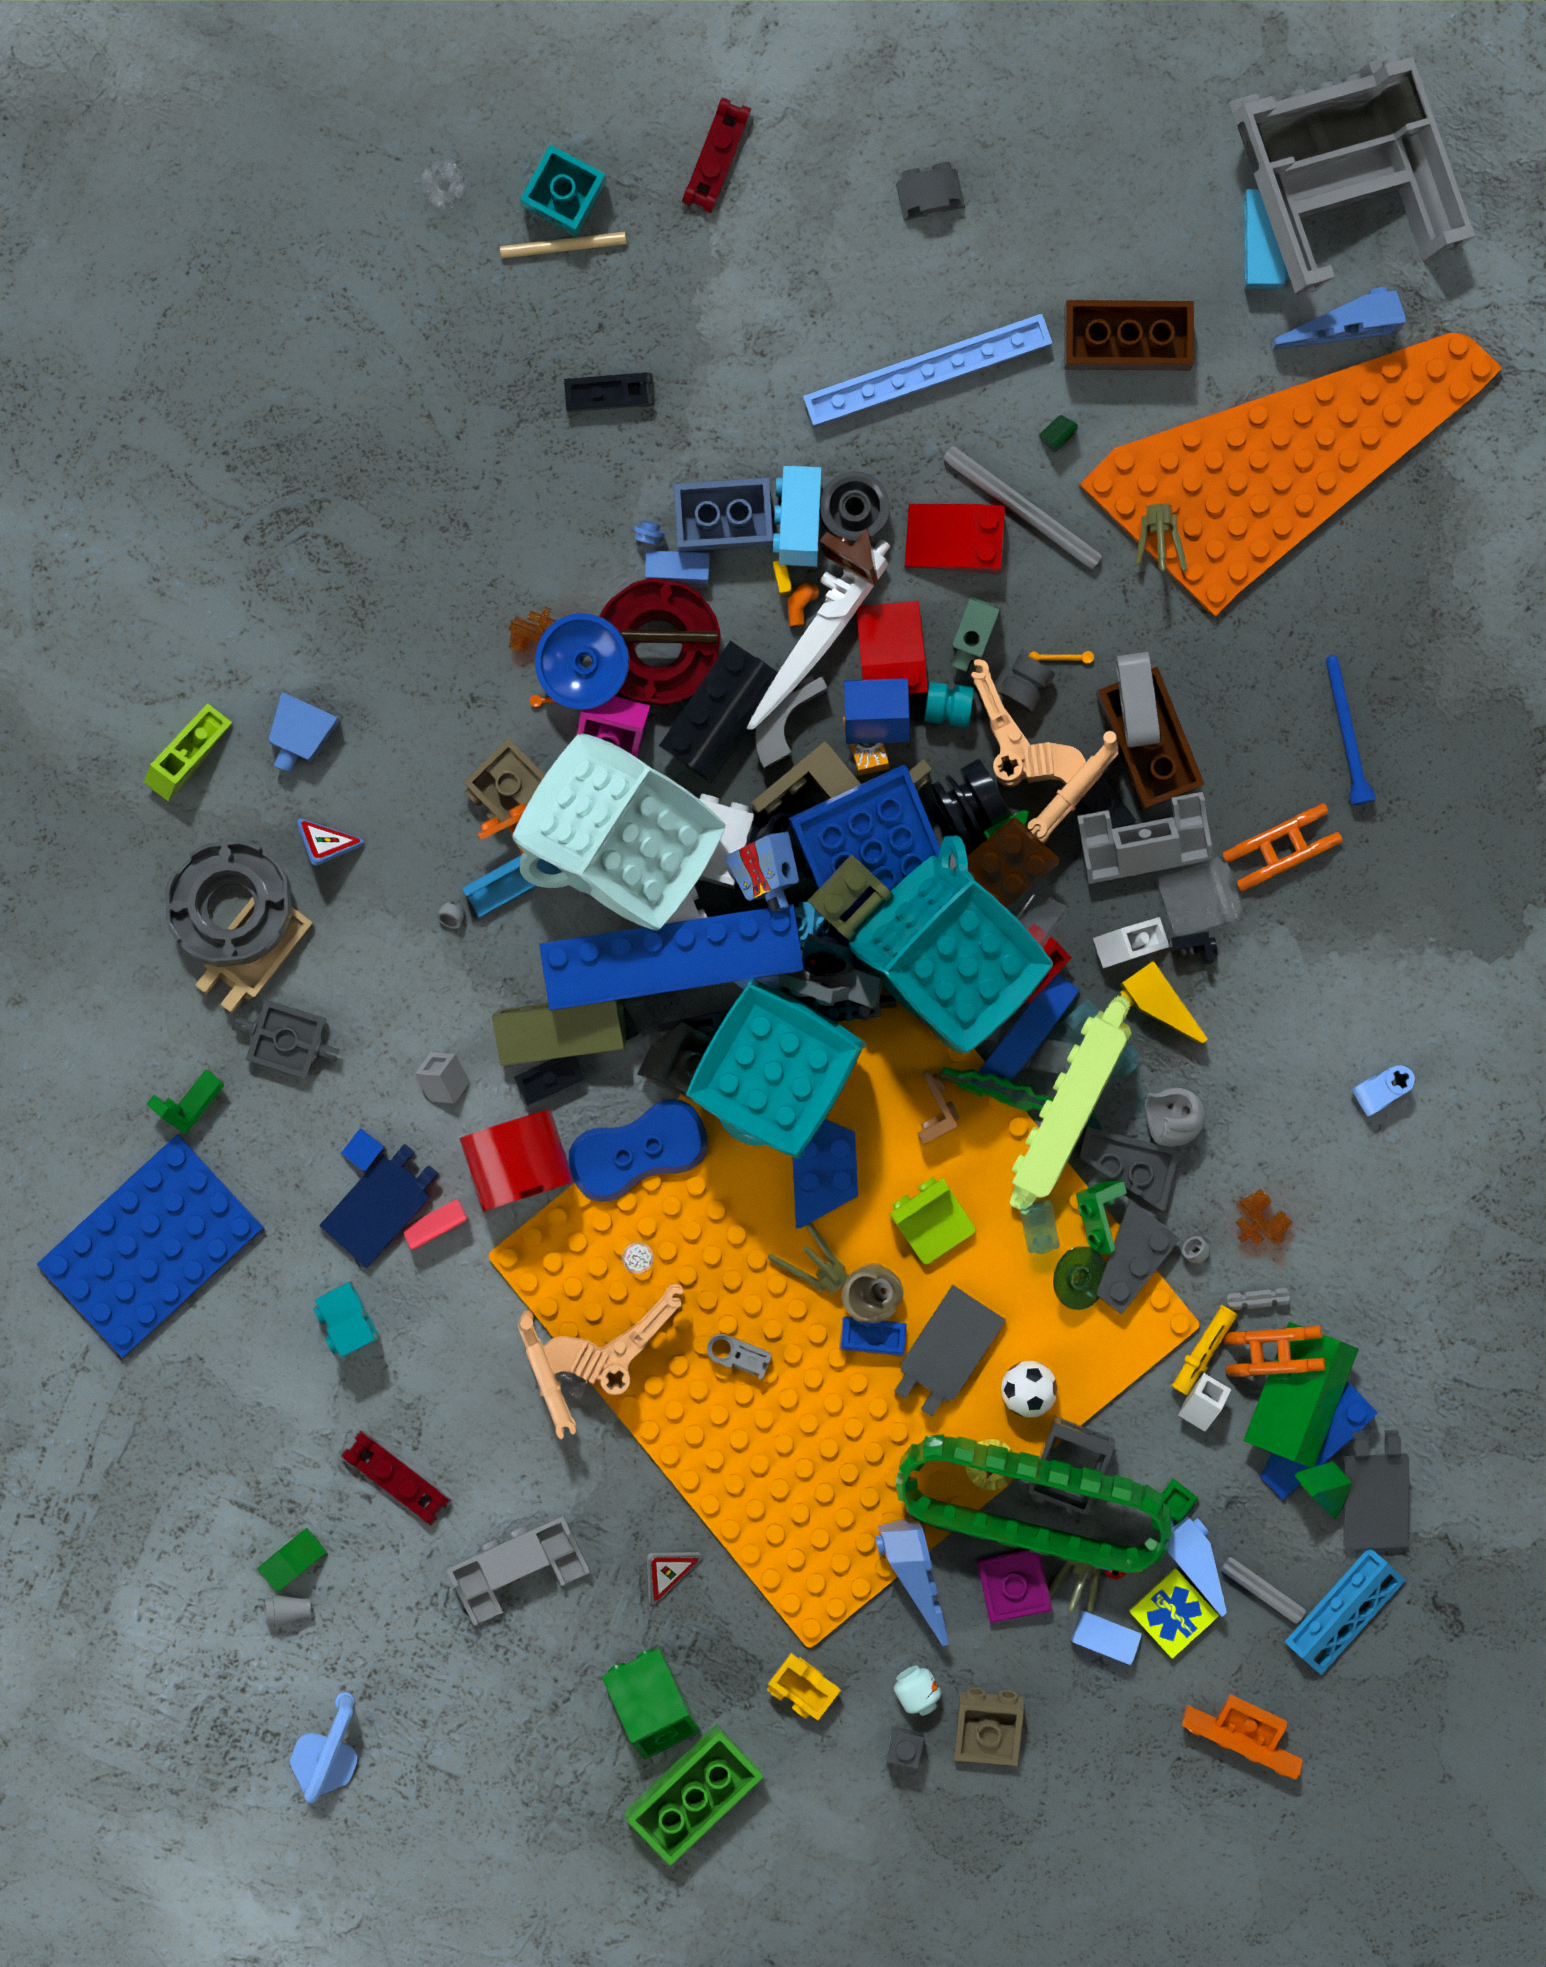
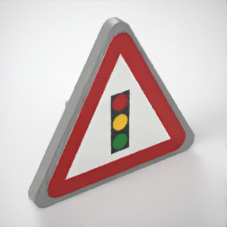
[647,1552,703,1605]

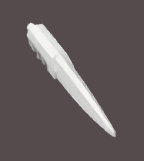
[747,539,890,730]

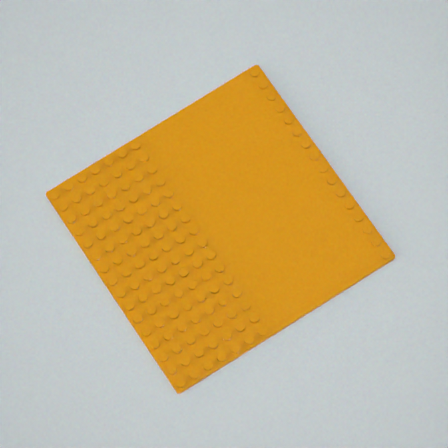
[488,986,1200,1648]

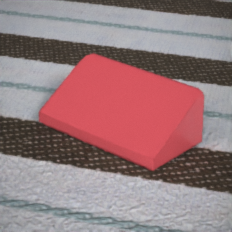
[403,1199,469,1250]

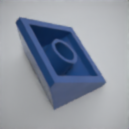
[844,678,910,744]

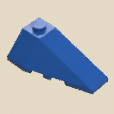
[1260,1382,1378,1500]

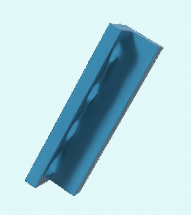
[462,855,562,918]
[1285,1549,1406,1675]

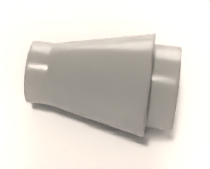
[264,1595,311,1627]

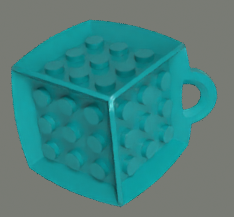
[848,836,1053,1054]
[685,978,867,1159]

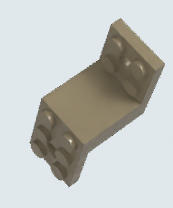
[751,741,932,817]

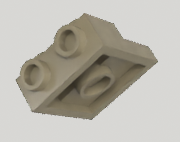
[463,738,545,828]
[954,1687,1024,1766]

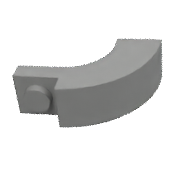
[755,676,828,770]

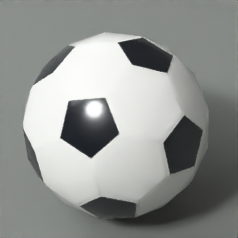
[1001,1361,1058,1418]

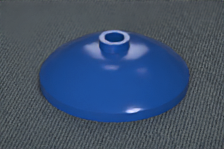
[535,613,629,709]

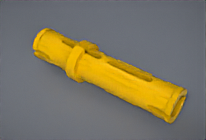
[1170,1305,1239,1396]

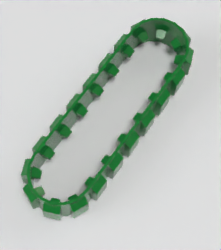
[895,1434,1173,1573]

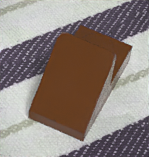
[819,528,878,586]

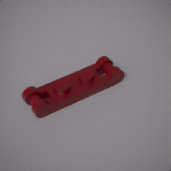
[682,97,752,214]
[341,1430,451,1526]

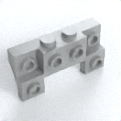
[1077,792,1214,884]
[446,1515,591,1626]

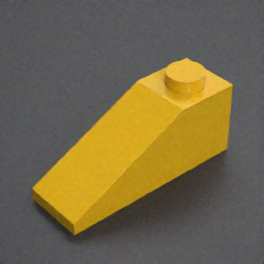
[1119,961,1208,1044]

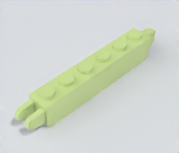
[1009,995,1132,1213]

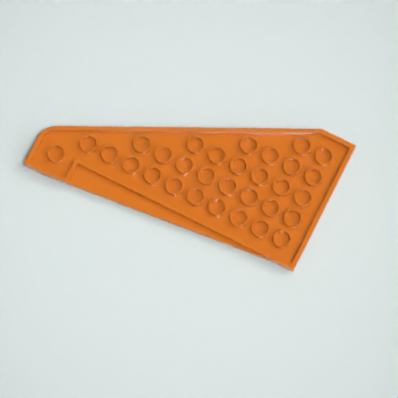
[1079,333,1502,617]

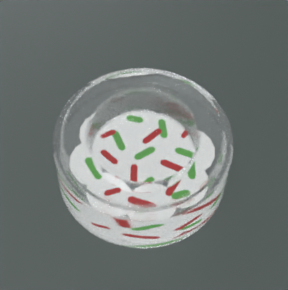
[622,1242,654,1274]

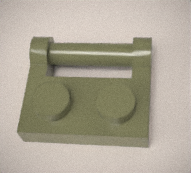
[808,854,894,941]

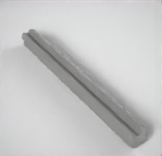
[943,446,1102,569]

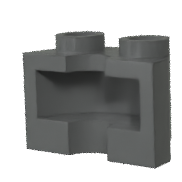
[896,162,965,220]

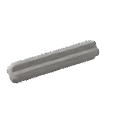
[1221,1557,1306,1623]

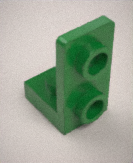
[147,1069,224,1135]
[1075,1181,1127,1254]

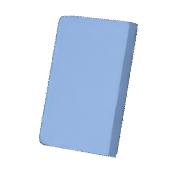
[1071,1610,1142,1665]

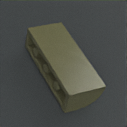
[492,999,627,1066]

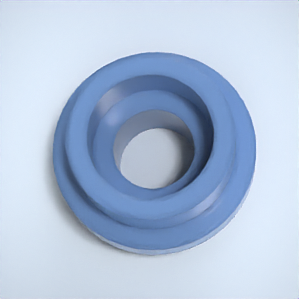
[633,520,665,545]

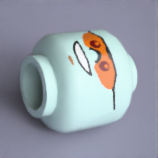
[894,1666,941,1716]

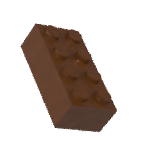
[1064,300,1194,371]
[1096,666,1205,811]

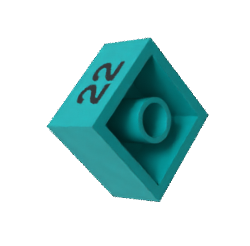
[520,144,607,237]

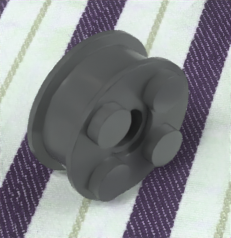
[820,471,890,544]

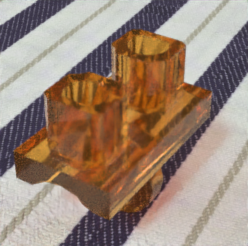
[508,607,556,653]
[1235,1189,1293,1246]

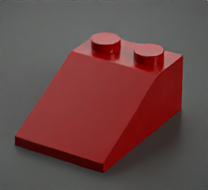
[904,504,1005,574]
[856,601,928,697]

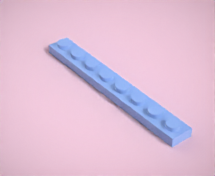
[803,314,1052,428]

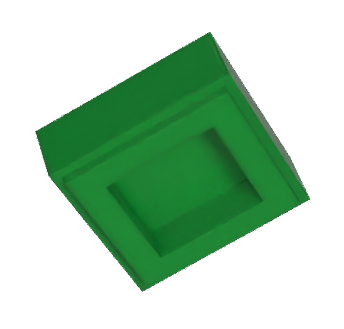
[1160,1478,1198,1523]

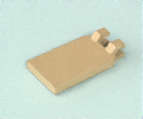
[196,897,313,1014]

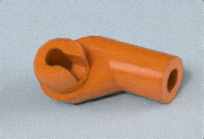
[788,582,819,627]

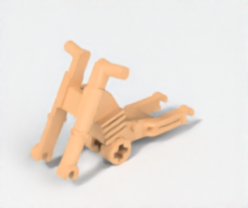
[971,659,1118,844]
[517,1284,683,1439]

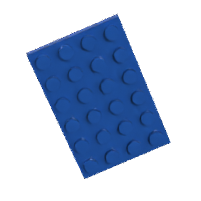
[788,764,940,973]
[37,1134,264,1358]

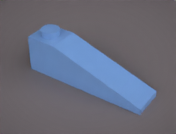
[1272,287,1406,350]
[875,1517,949,1646]

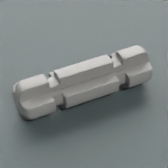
[1227,1288,1290,1311]

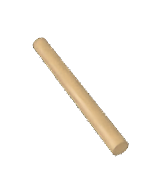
[500,232,626,259]

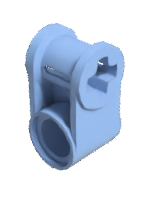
[1351,1066,1415,1117]

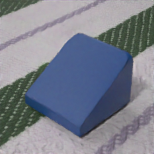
[341,1128,385,1172]

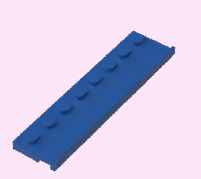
[539,904,804,1011]

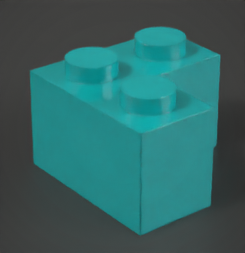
[313,1281,381,1357]

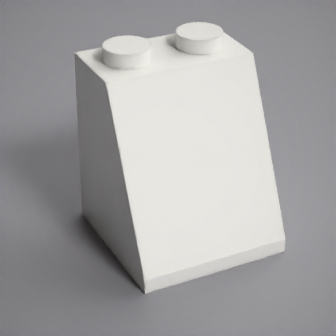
[698,794,754,889]

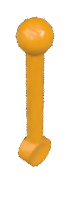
[1028,651,1094,664]

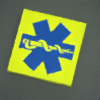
[1128,1568,1219,1659]

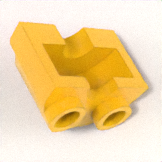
[767,1652,841,1720]

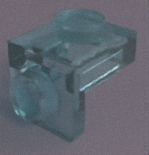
[1019,1200,1060,1254]

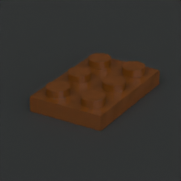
[953,816,1060,908]

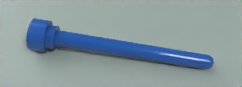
[1326,655,1376,806]

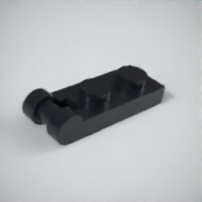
[564,372,655,412]

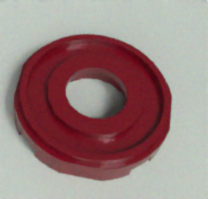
[599,578,721,706]

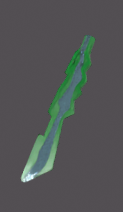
[939,1066,1102,1131]

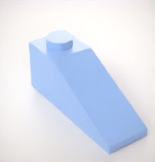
[1168,1516,1227,1617]

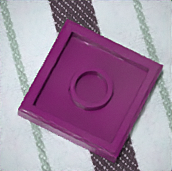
[977,1549,1053,1623]

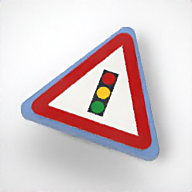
[296,819,364,865]

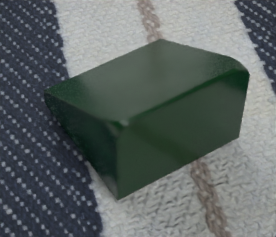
[1039,415,1078,452]

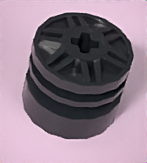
[931,759,1010,842]

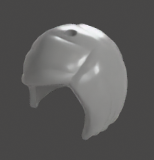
[1144,1088,1205,1147]

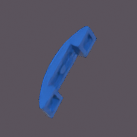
[978,974,1079,1091]

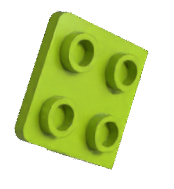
[889,1176,975,1264]

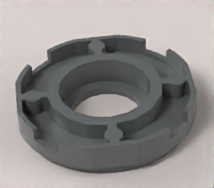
[165,840,292,967]

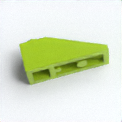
[144,703,232,801]

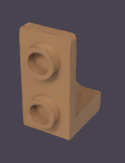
[917,1070,960,1144]

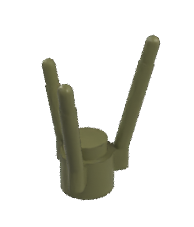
[1135,504,1188,572]
[768,1223,848,1295]
[1049,1561,1102,1613]

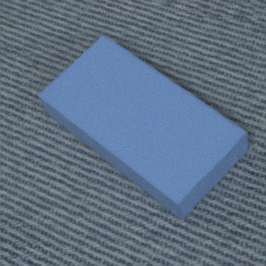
[645,550,710,586]

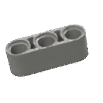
[1116,652,1160,747]

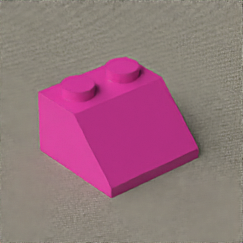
[576,696,650,758]

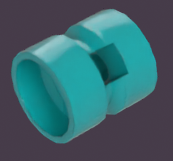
[924,681,974,728]

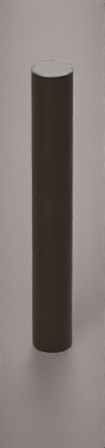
[622,630,718,644]

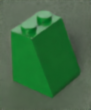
[601,1648,702,1760]

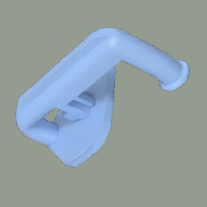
[290,1692,357,1804]

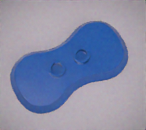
[568,1099,708,1202]

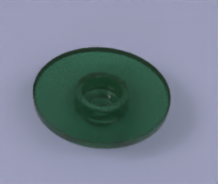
[1053,1246,1105,1310]

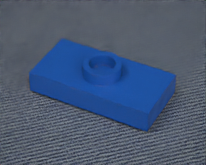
[839,1317,906,1356]

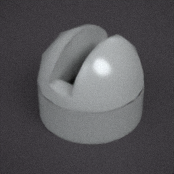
[437,901,465,929]
[1182,1236,1210,1264]

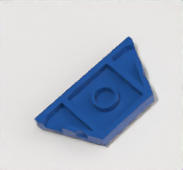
[793,1119,858,1228]

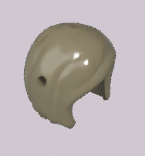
[841,1263,904,1324]

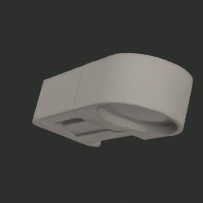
[707,1334,771,1379]

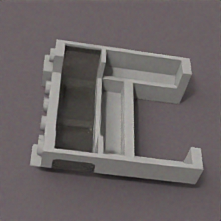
[1229,55,1475,294]

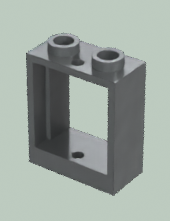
[1027,1416,1115,1516]

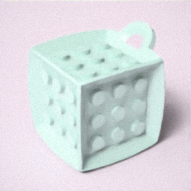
[513,733,725,931]

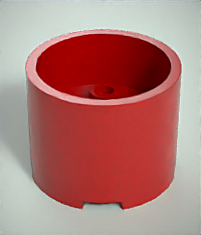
[459,1109,574,1212]

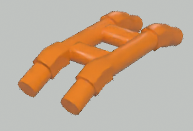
[1223,803,1343,892]
[1222,1325,1326,1377]

